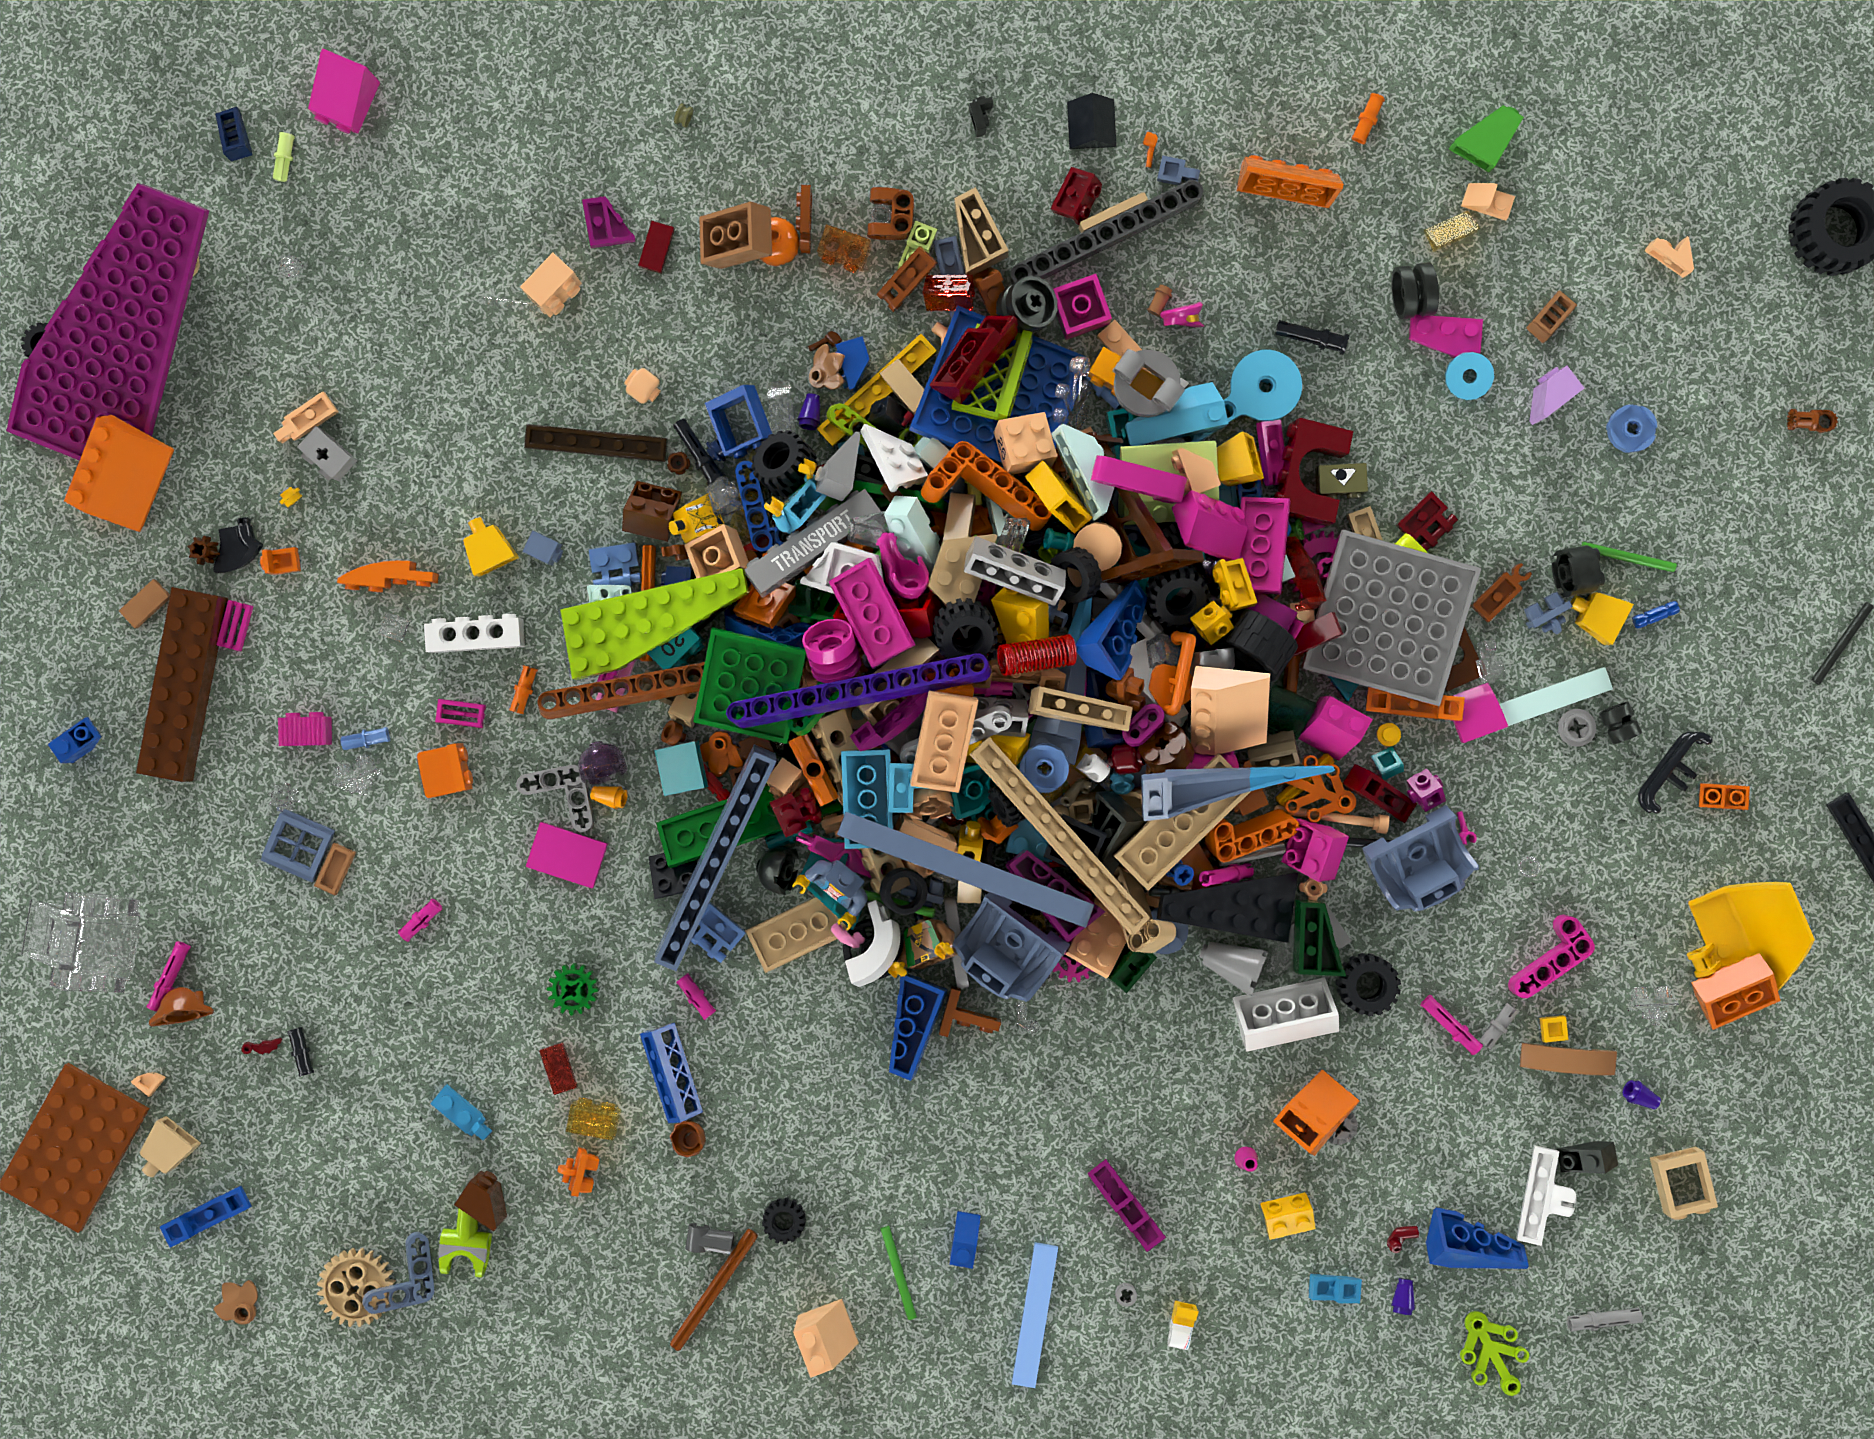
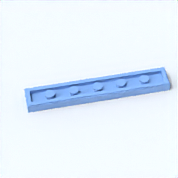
[1012,1242,1058,1388]

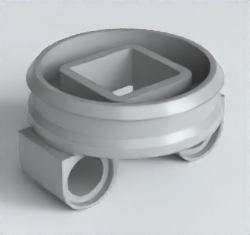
[1112,349,1185,417]

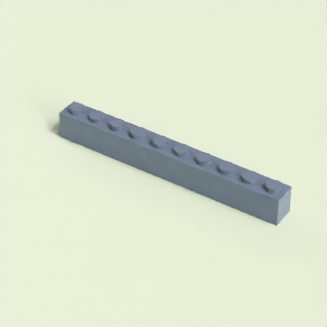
[654,744,776,971]

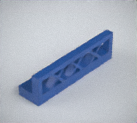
[640,1022,703,1124]

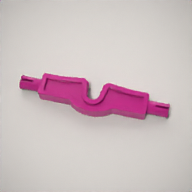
[796,831,886,878]

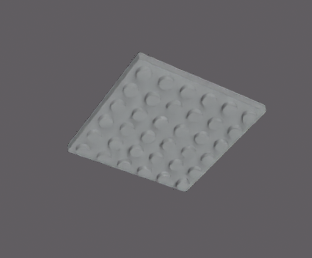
[1301,530,1481,706]

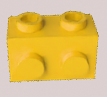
[1213,558,1258,612]
[1261,1192,1316,1240]

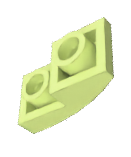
[898,221,937,269]

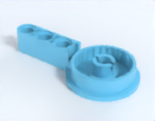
[1175,350,1302,443]

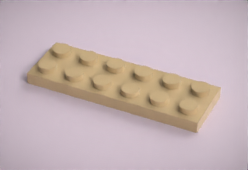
[1114,753,1251,891]

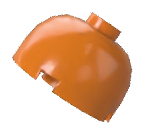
[760,217,800,266]

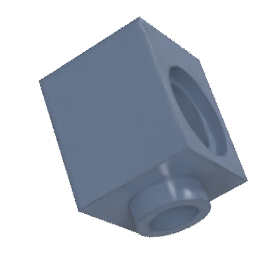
[522,530,563,566]

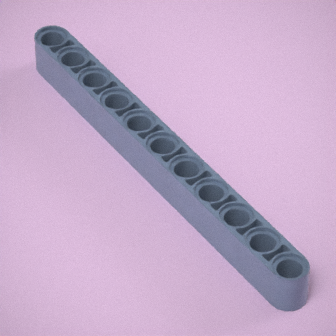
[837,812,1094,928]

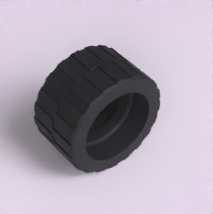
[1215,609,1298,682]

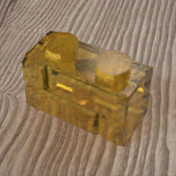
[566,1098,621,1141]

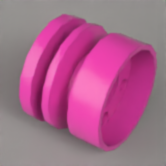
[802,619,862,683]

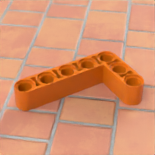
[921,441,1052,531]

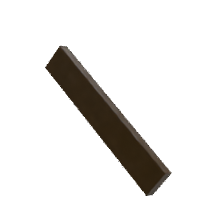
[524,424,667,462]

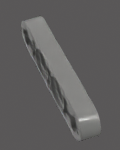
[944,896,969,989]

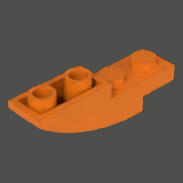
[337,560,439,592]

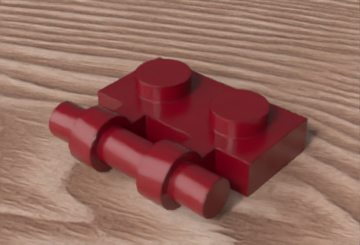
[1396,491,1458,551]
[770,788,822,838]

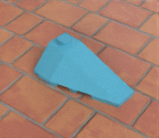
[1125,382,1229,446]

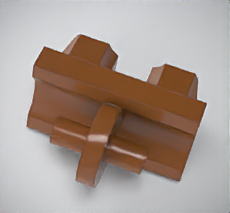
[1106,667,1146,712]

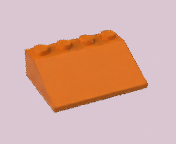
[1236,155,1344,208]
[64,415,175,532]

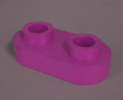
[1122,704,1165,747]

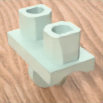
[587,585,631,603]

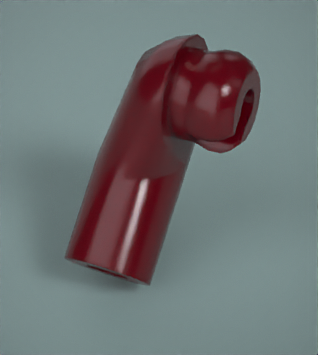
[1387,1226,1419,1253]

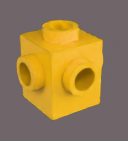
[1190,601,1234,645]

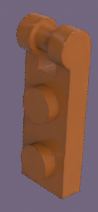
[877,246,938,312]

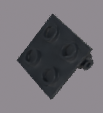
[648,853,697,899]

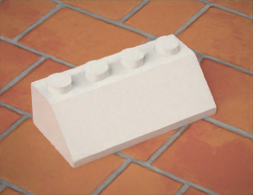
[1233,977,1339,1052]

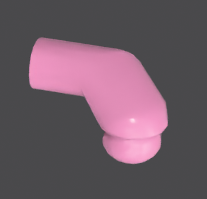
[831,923,865,948]

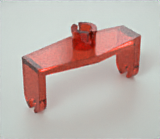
[1285,536,1327,611]

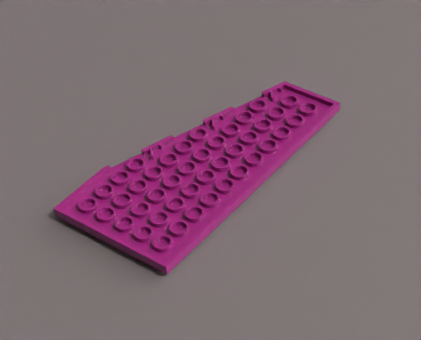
[6,183,210,461]

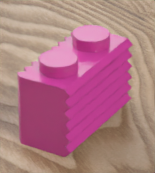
[278,712,332,746]

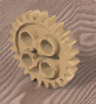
[317,1248,396,1327]

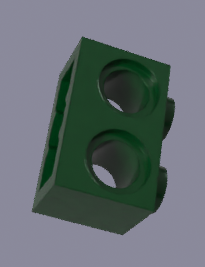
[1108,942,1157,994]

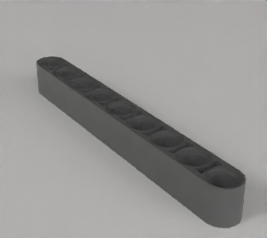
[1010,180,1203,284]

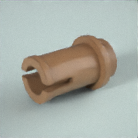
[1147,284,1172,317]

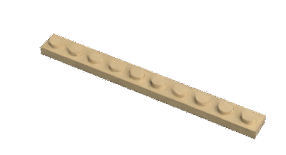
[969,737,1150,935]

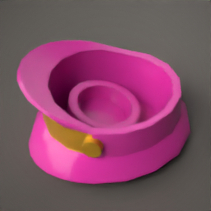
[1160,302,1204,327]

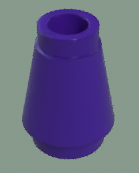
[797,393,820,430]
[1622,1080,1661,1110]
[1391,1278,1415,1315]

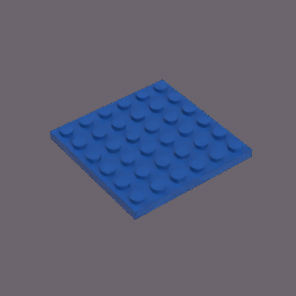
[909,305,1089,476]

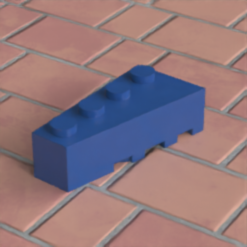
[889,973,948,1081]

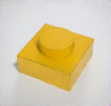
[1539,1015,1569,1043]

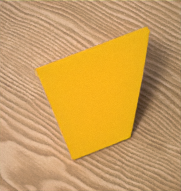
[1686,882,1815,991]

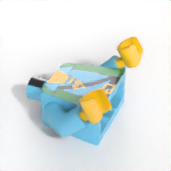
[764,458,827,534]

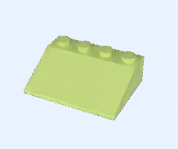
[1118,441,1219,525]

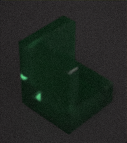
[788,578,820,617]

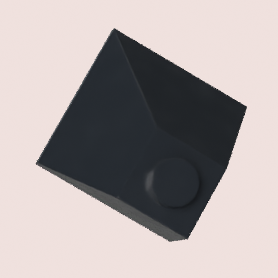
[1043,814,1107,869]

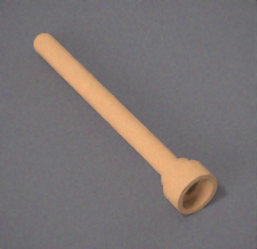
[1274,805,1389,834]

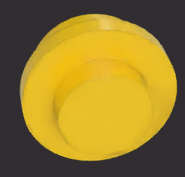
[280,487,302,508]
[1377,723,1401,746]

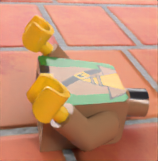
[888,913,957,978]

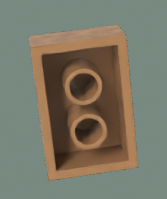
[699,201,772,269]

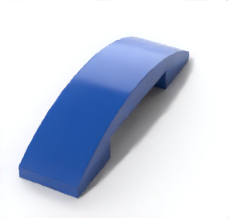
[160,1186,252,1248]

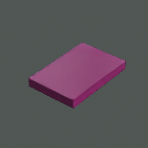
[526,822,608,889]

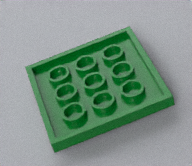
[693,628,807,744]

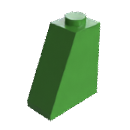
[1449,105,1524,172]

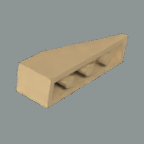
[1027,686,1133,731]

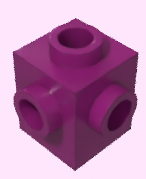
[1406,769,1446,812]

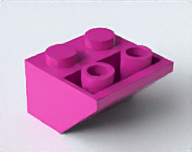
[1281,819,1349,882]

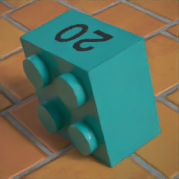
[647,628,706,670]

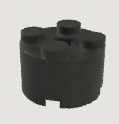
[1552,545,1605,597]

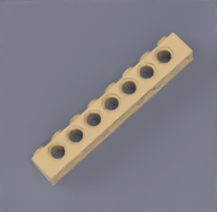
[811,709,911,894]

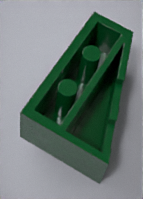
[1293,900,1346,976]

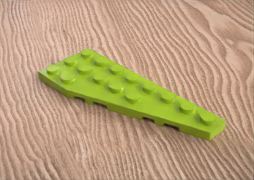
[560,568,749,680]

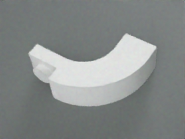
[845,900,900,987]

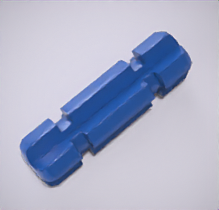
[1632,601,1680,628]

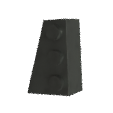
[1089,791,1145,875]

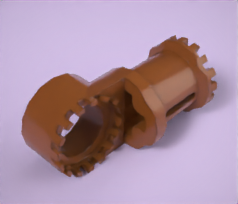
[1787,409,1838,433]

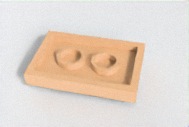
[1065,897,1127,979]

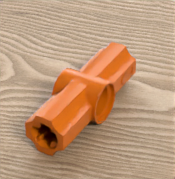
[788,734,839,807]

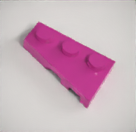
[1409,315,1483,358]

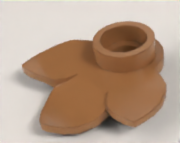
[809,344,845,390]
[214,1280,258,1325]

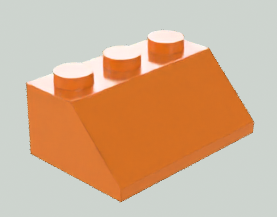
[1691,953,1781,1030]

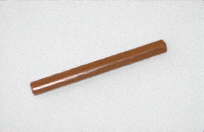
[670,1229,758,1351]

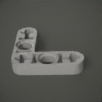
[516,765,594,832]

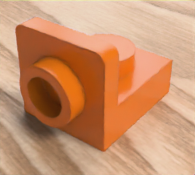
[977,815,1019,844]

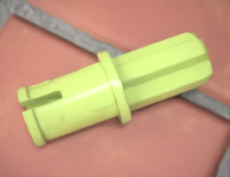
[273,132,295,182]

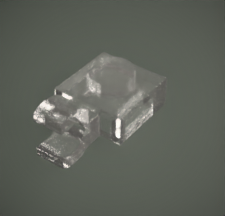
[1476,639,1507,683]

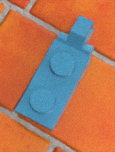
[430,1084,492,1140]

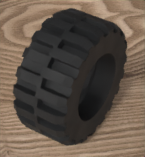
[1788,177,1874,276]

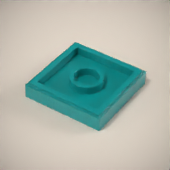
[654,741,708,796]

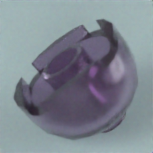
[578,741,627,784]

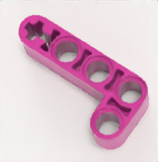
[1091,455,1187,504]
[1508,915,1595,998]

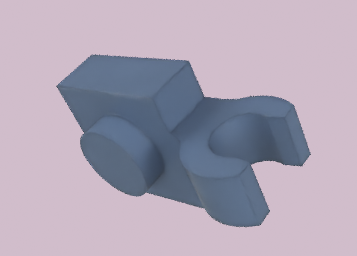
[1157,155,1200,186]

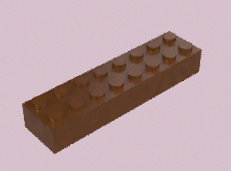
[136,587,228,782]

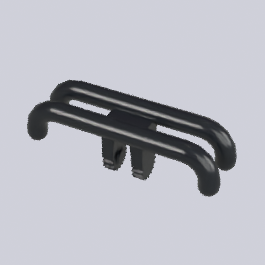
[1638,732,1713,814]

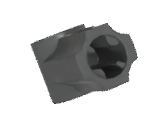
[685,1223,734,1254]

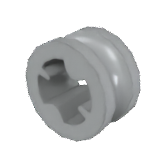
[1115,1283,1137,1307]

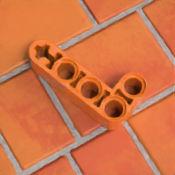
[1204,809,1299,862]

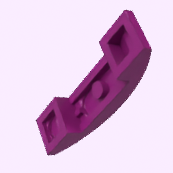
[850,676,930,752]

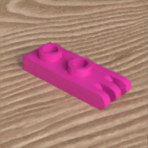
[1256,419,1285,486]

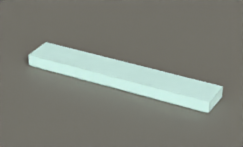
[1499,667,1613,726]

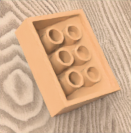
[1191,666,1270,755]

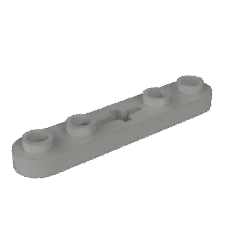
[900,705,1012,763]

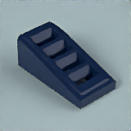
[215,107,253,161]

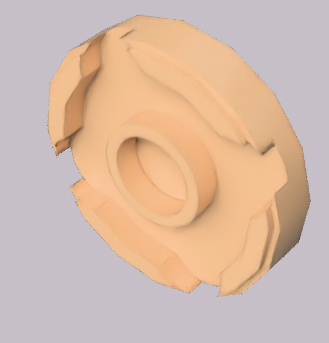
[1073,522,1123,571]

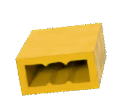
[1025,460,1093,534]

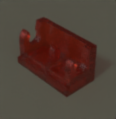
[922,275,975,311]

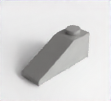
[815,431,860,501]

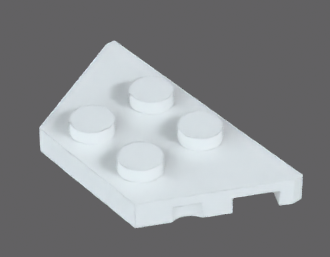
[860,424,928,492]
[800,542,884,594]

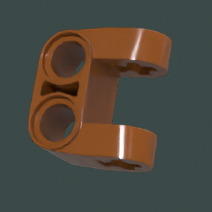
[867,187,914,240]

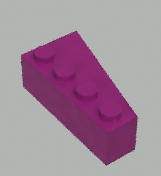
[1005,850,1105,942]

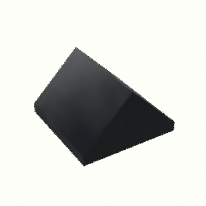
[1067,93,1116,149]

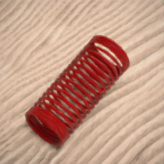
[997,634,1077,676]

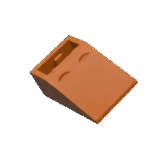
[1273,1070,1360,1156]

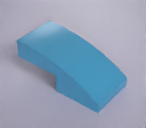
[1308,1274,1362,1303]

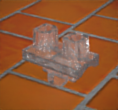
[332,754,383,796]
[1628,986,1679,1026]

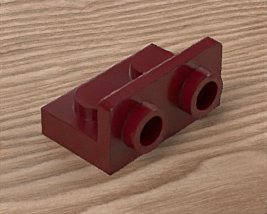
[1050,167,1102,226]

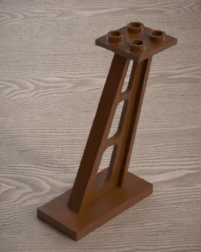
[1056,432,1204,584]

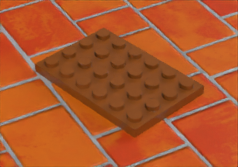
[0,1063,150,1233]

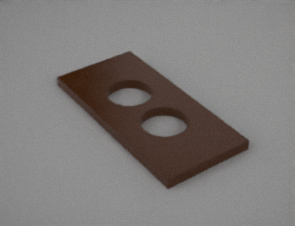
[1445,627,1486,692]

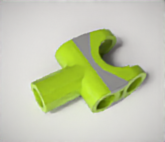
[438,1208,492,1278]

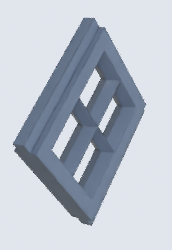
[261,808,336,882]

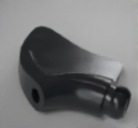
[213,517,263,573]

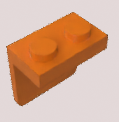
[417,743,473,798]

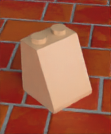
[793,1299,859,1378]

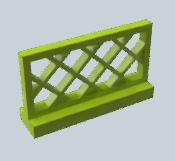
[951,323,1032,421]

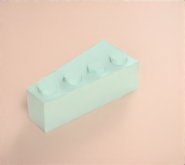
[884,496,941,591]

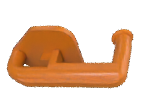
[1149,631,1196,716]

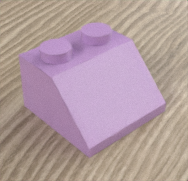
[1530,366,1584,425]

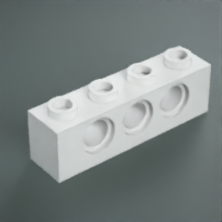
[424,614,525,653]

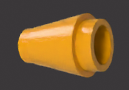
[590,786,628,809]

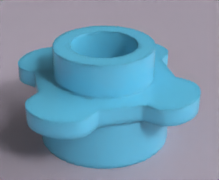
[1110,773,1135,794]

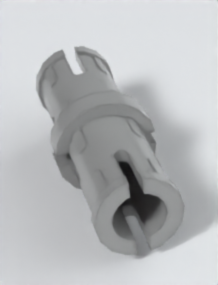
[1478,1003,1519,1050]

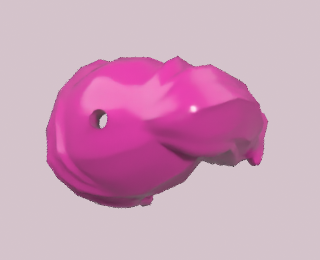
[876,532,929,599]

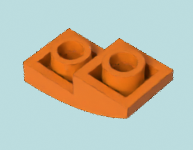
[1698,783,1750,810]

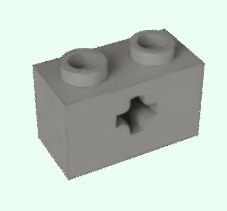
[297,426,358,481]

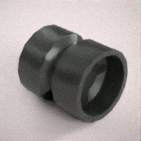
[1599,701,1642,744]

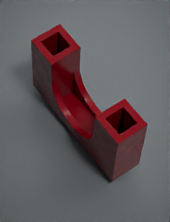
[1274,418,1354,527]

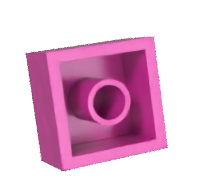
[1053,274,1112,340]

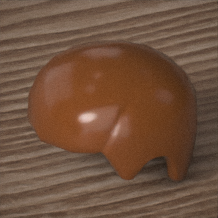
[670,1120,706,1158]

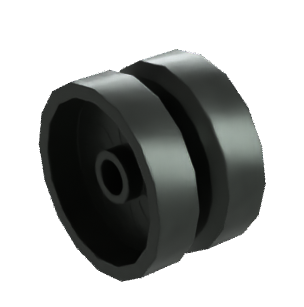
[1391,262,1439,320]
[996,276,1058,334]

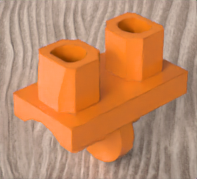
[557,1147,599,1197]

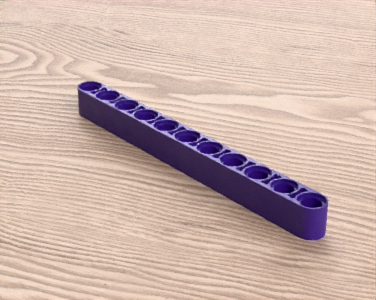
[726,654,992,728]

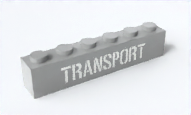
[744,489,881,598]

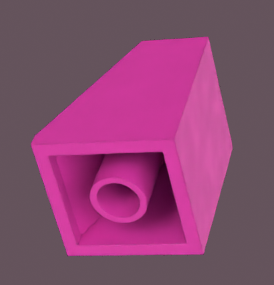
[308,48,380,134]
[1297,696,1373,761]

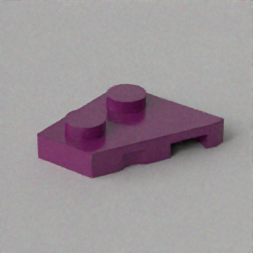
[582,196,636,248]

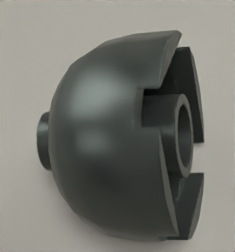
[756,847,799,895]

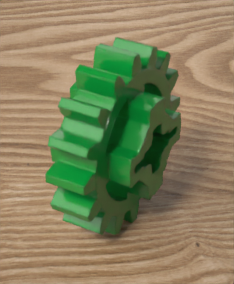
[546,963,600,1016]

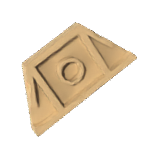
[927,534,998,607]

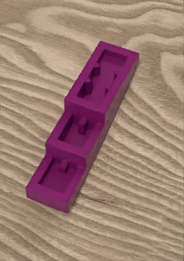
[1087,1159,1166,1252]

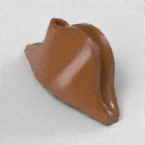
[149,987,214,1027]

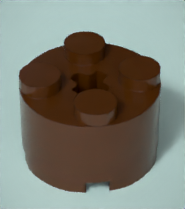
[1139,721,1194,774]

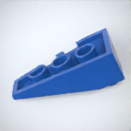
[1076,580,1147,680]

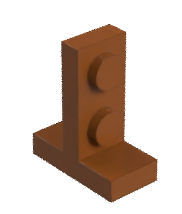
[970,267,1005,316]
[939,986,1001,1037]

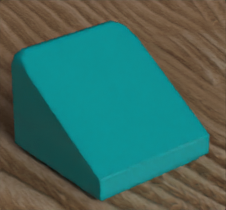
[1371,746,1404,780]

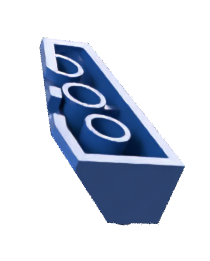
[1426,1208,1529,1269]

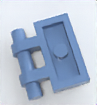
[589,543,642,586]
[691,902,746,963]

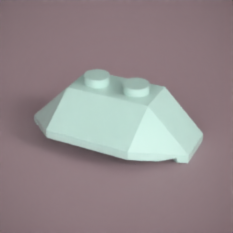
[1051,424,1114,521]

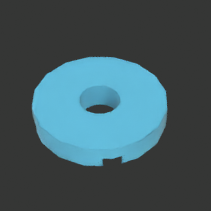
[1445,352,1494,400]

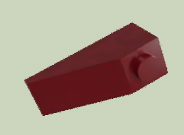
[1342,764,1417,823]

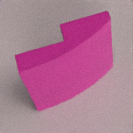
[1451,683,1509,743]

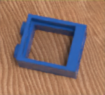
[705,385,772,459]

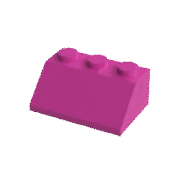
[1172,490,1248,561]

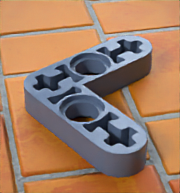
[362,1232,434,1314]

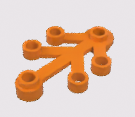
[1277,755,1356,822]

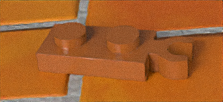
[796,185,812,254]
[1471,563,1532,622]

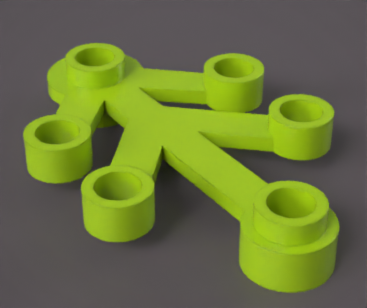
[1460,1311,1529,1396]

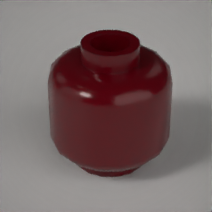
[1108,743,1145,775]

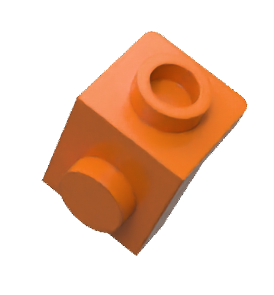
[260,547,301,575]

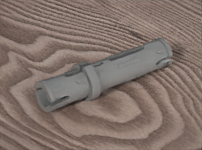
[1567,1307,1643,1332]

